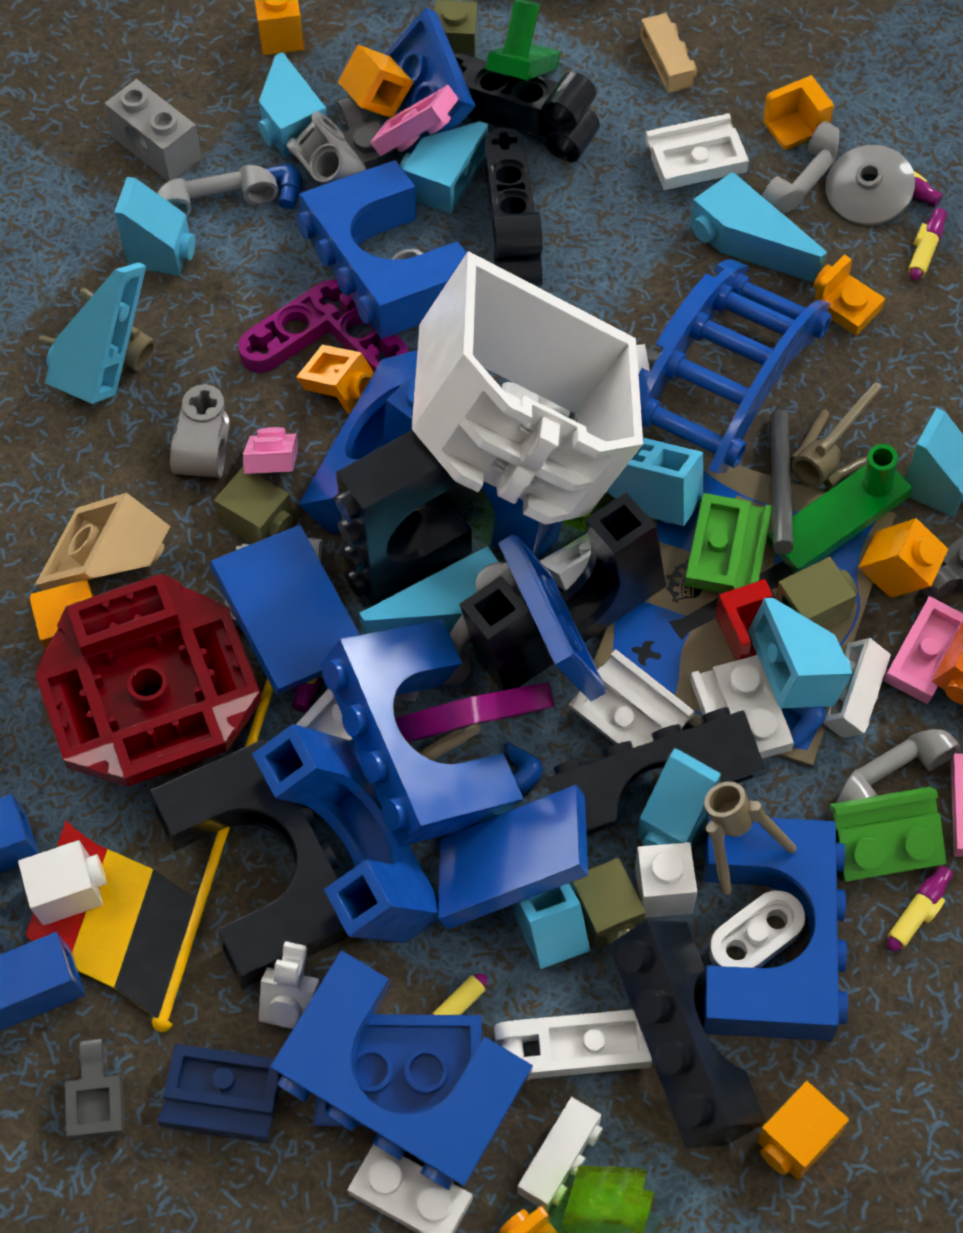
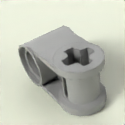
[286,111,366,185]
[170,384,230,478]

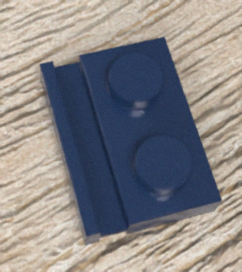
[158,1044,282,1143]

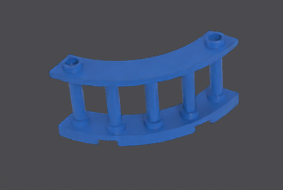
[638,259,832,474]

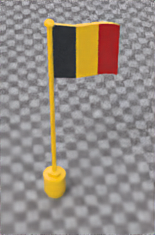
[25,679,273,1032]

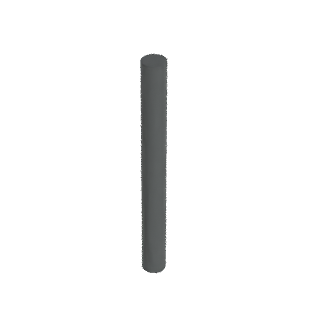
[770,409,793,554]

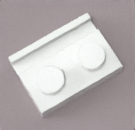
[645,113,749,190]
[569,649,694,748]
[690,655,794,759]

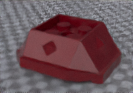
[35,573,262,787]

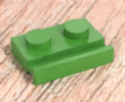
[684,493,773,593]
[830,786,947,882]

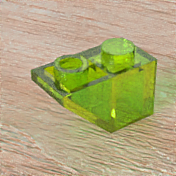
[562,1165,654,1233]

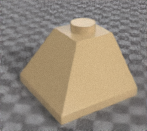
[34,493,170,590]

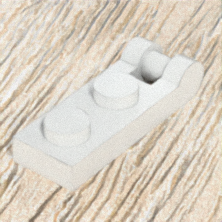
[494,1009,652,1081]

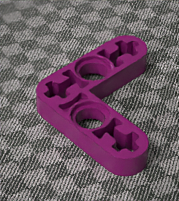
[238,280,408,373]
[395,682,556,743]

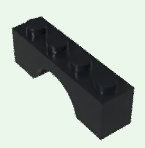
[546,707,766,836]
[609,920,766,1148]

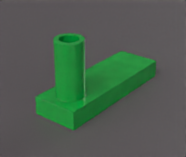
[485,0,562,80]
[767,444,913,574]

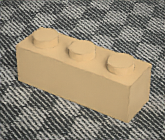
[640,13,697,93]

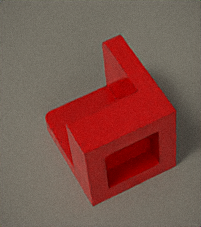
[715,579,773,661]

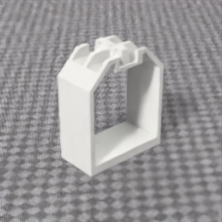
[412,251,643,525]

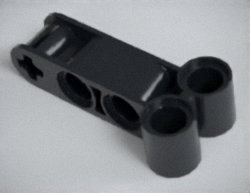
[454,53,600,163]
[485,127,543,286]

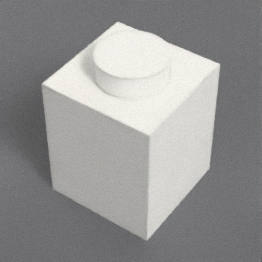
[18,840,107,926]
[635,842,697,918]

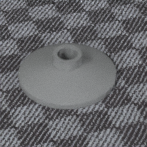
[826,145,915,226]

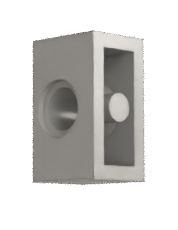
[104,79,202,181]

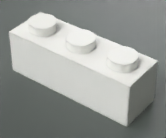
[823,638,891,738]
[517,1097,603,1212]

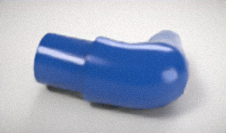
[266,164,302,209]
[791,706,826,748]
[504,742,543,796]

